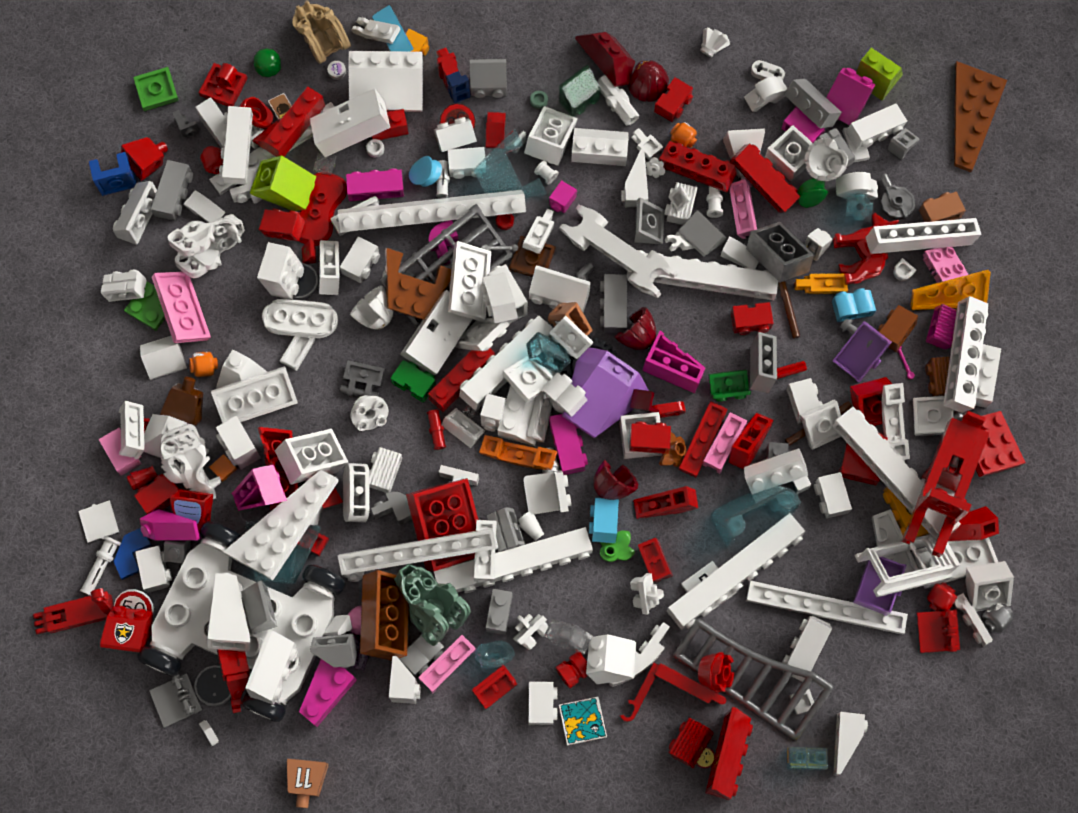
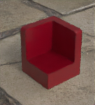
[630,389,659,413]

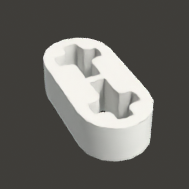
[751,60,785,80]

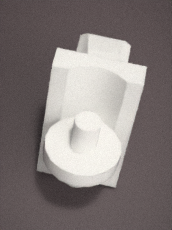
[630,573,664,615]
[513,614,550,650]

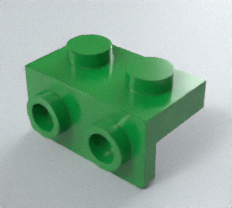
[708,369,751,401]

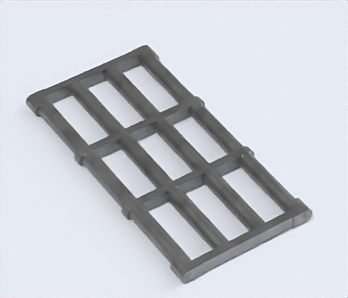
[380,204,513,329]

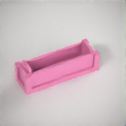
[729,179,757,239]
[703,412,747,474]
[418,635,476,693]

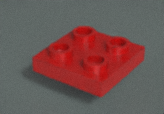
[199,63,248,106]

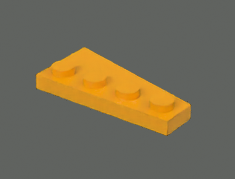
[911,269,991,310]

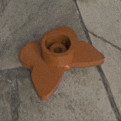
[659,432,686,467]

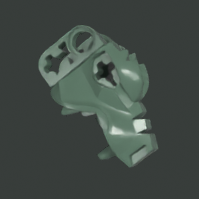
[394,564,471,646]

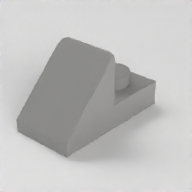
[888,128,920,160]

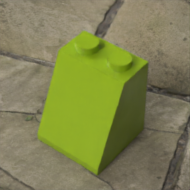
[856,48,903,101]
[249,155,316,211]

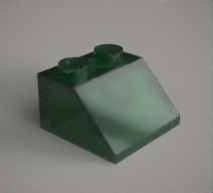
[559,65,601,117]

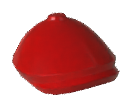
[239,97,273,129]

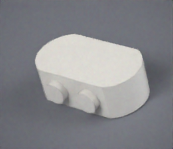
[343,463,369,522]

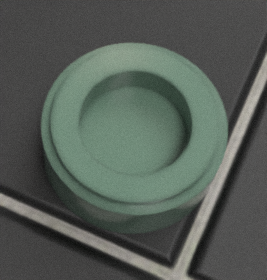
[530,91,548,109]

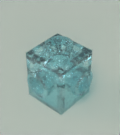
[846,194,873,221]

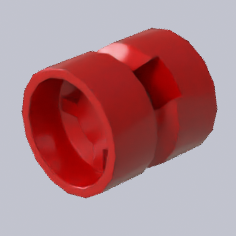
[555,651,588,689]

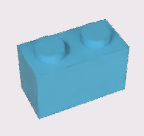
[589,498,619,543]

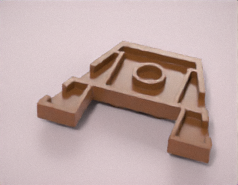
[385,248,452,320]

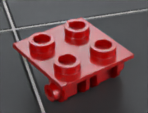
[917,610,960,653]

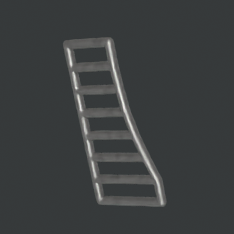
[673,619,833,741]

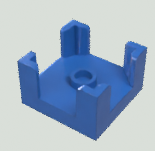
[89,152,137,196]

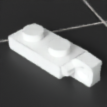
[523,209,554,254]
[954,593,993,647]

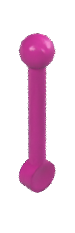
[898,346,915,379]

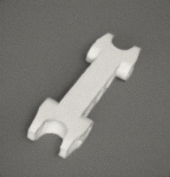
[559,205,678,298]

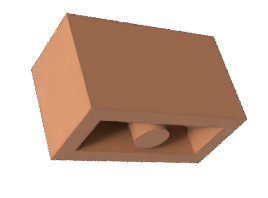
[919,191,966,222]

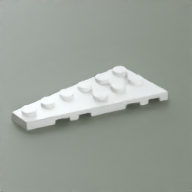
[223,470,339,580]

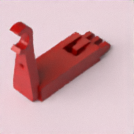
[33,588,114,634]
[217,649,249,713]
[620,663,726,721]

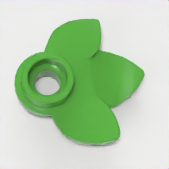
[600,531,635,562]

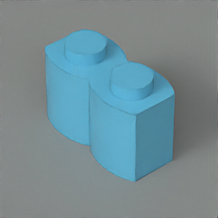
[832,288,876,322]

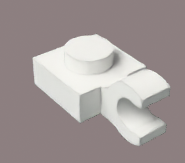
[631,128,663,160]

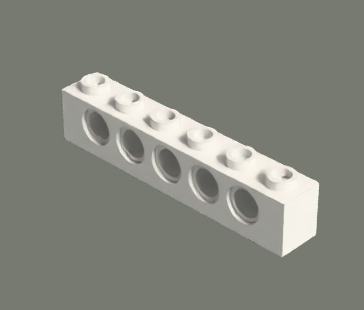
[943,296,988,413]

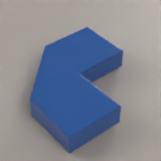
[114,528,151,580]

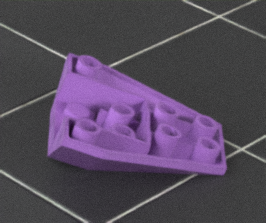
[562,348,649,438]

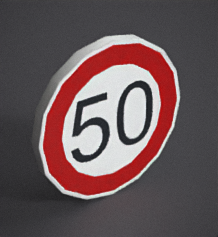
[114,589,154,612]

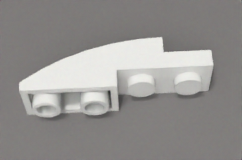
[609,622,670,687]

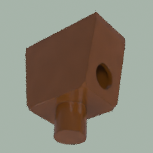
[160,377,203,426]

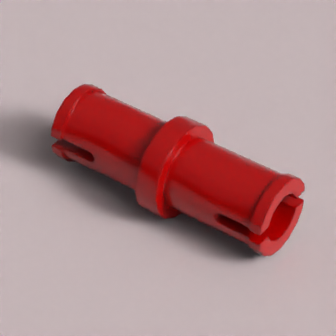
[427,410,446,450]

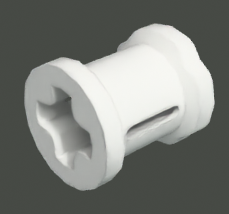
[534,160,559,185]

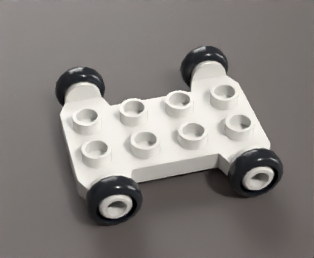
[137,521,345,722]

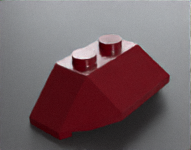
[575,32,635,87]

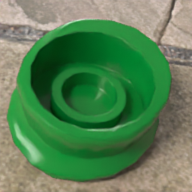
[797,178,828,208]

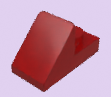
[486,112,506,148]

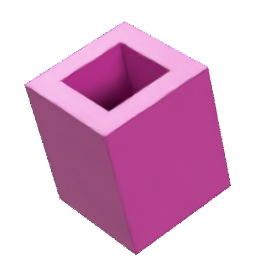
[549,180,577,214]

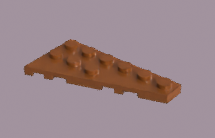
[954,61,1007,172]

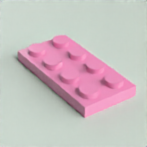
[152,272,211,343]

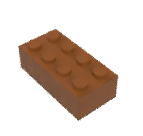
[360,570,408,661]

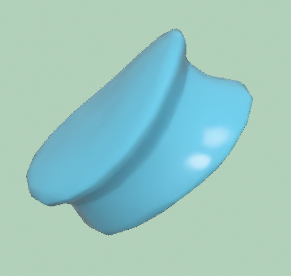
[409,156,442,187]

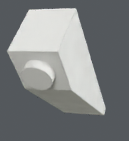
[621,149,648,208]
[319,240,340,295]
[833,712,868,776]

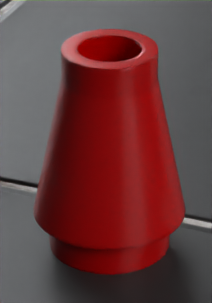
[126,466,157,490]

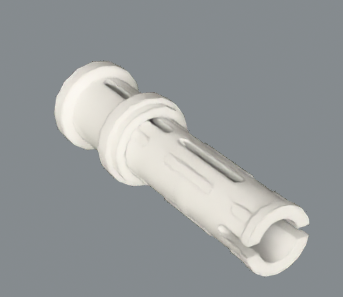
[706,186,723,218]
[80,536,121,596]

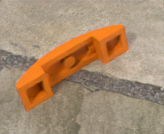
[479,435,557,470]

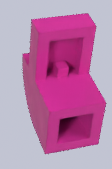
[429,220,459,265]

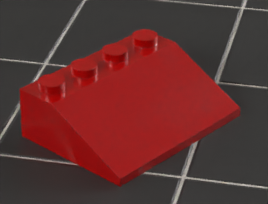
[406,478,479,571]
[705,707,753,800]

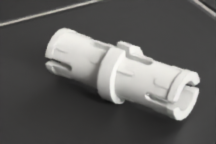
[436,160,450,199]

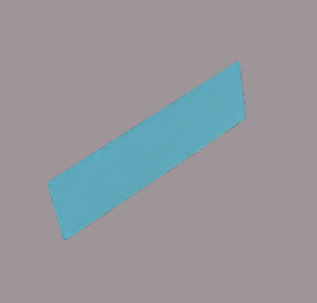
[372,5,414,52]

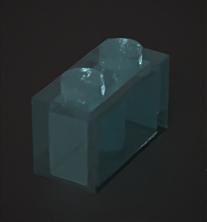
[526,332,571,373]

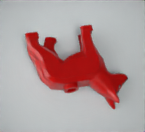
[832,213,899,285]

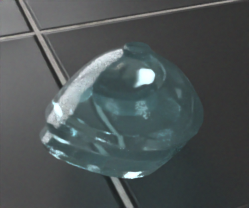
[475,641,515,670]

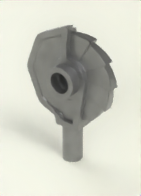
[880,174,915,219]

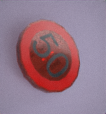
[439,103,476,130]

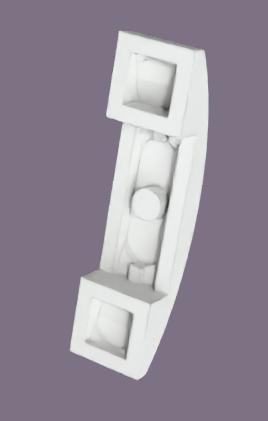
[882,383,910,460]

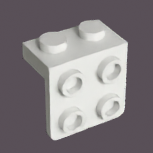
[523,471,571,515]

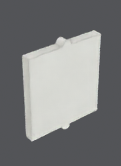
[78,500,119,543]

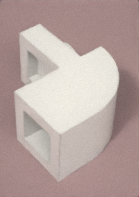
[744,76,787,112]
[230,167,262,204]
[835,172,878,200]

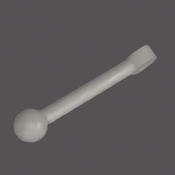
[481,244,518,252]

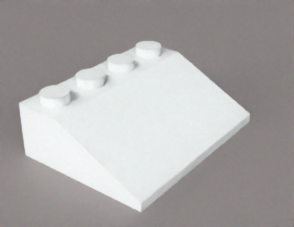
[349,51,423,112]

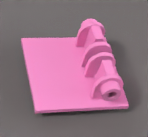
[923,247,968,283]

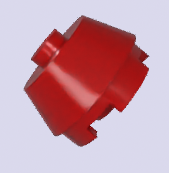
[698,652,734,693]

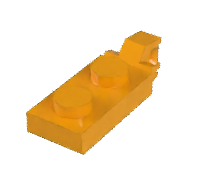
[794,274,848,294]

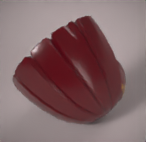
[628,60,669,102]
[614,307,656,350]
[593,460,638,500]

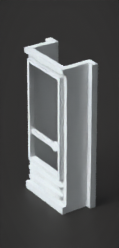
[855,534,960,597]

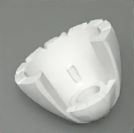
[805,138,848,181]
[350,286,393,330]

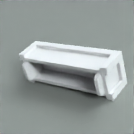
[119,401,144,459]
[474,520,497,583]

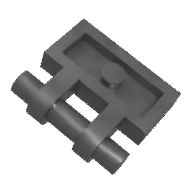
[340,361,385,397]

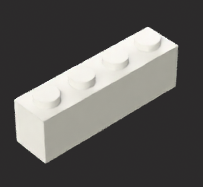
[219,106,253,185]

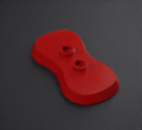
[299,172,347,246]

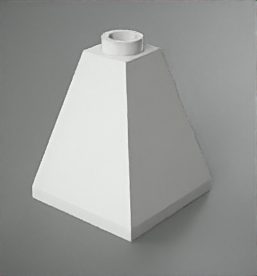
[723,129,765,180]

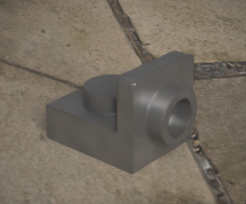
[172,110,200,138]

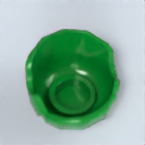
[254,48,281,77]

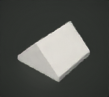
[140,336,187,380]

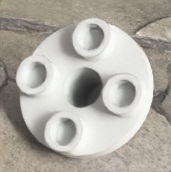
[350,395,389,431]

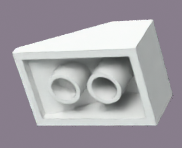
[524,106,578,165]

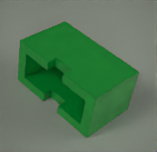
[390,360,436,403]

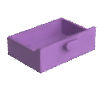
[833,321,892,382]
[853,557,907,616]

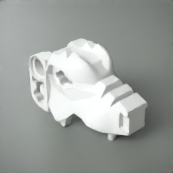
[168,214,245,278]
[160,424,221,499]

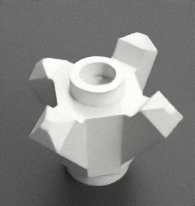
[700,28,730,58]

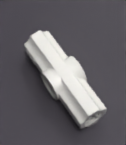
[596,75,639,126]

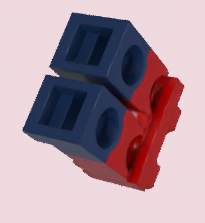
[437,48,470,104]

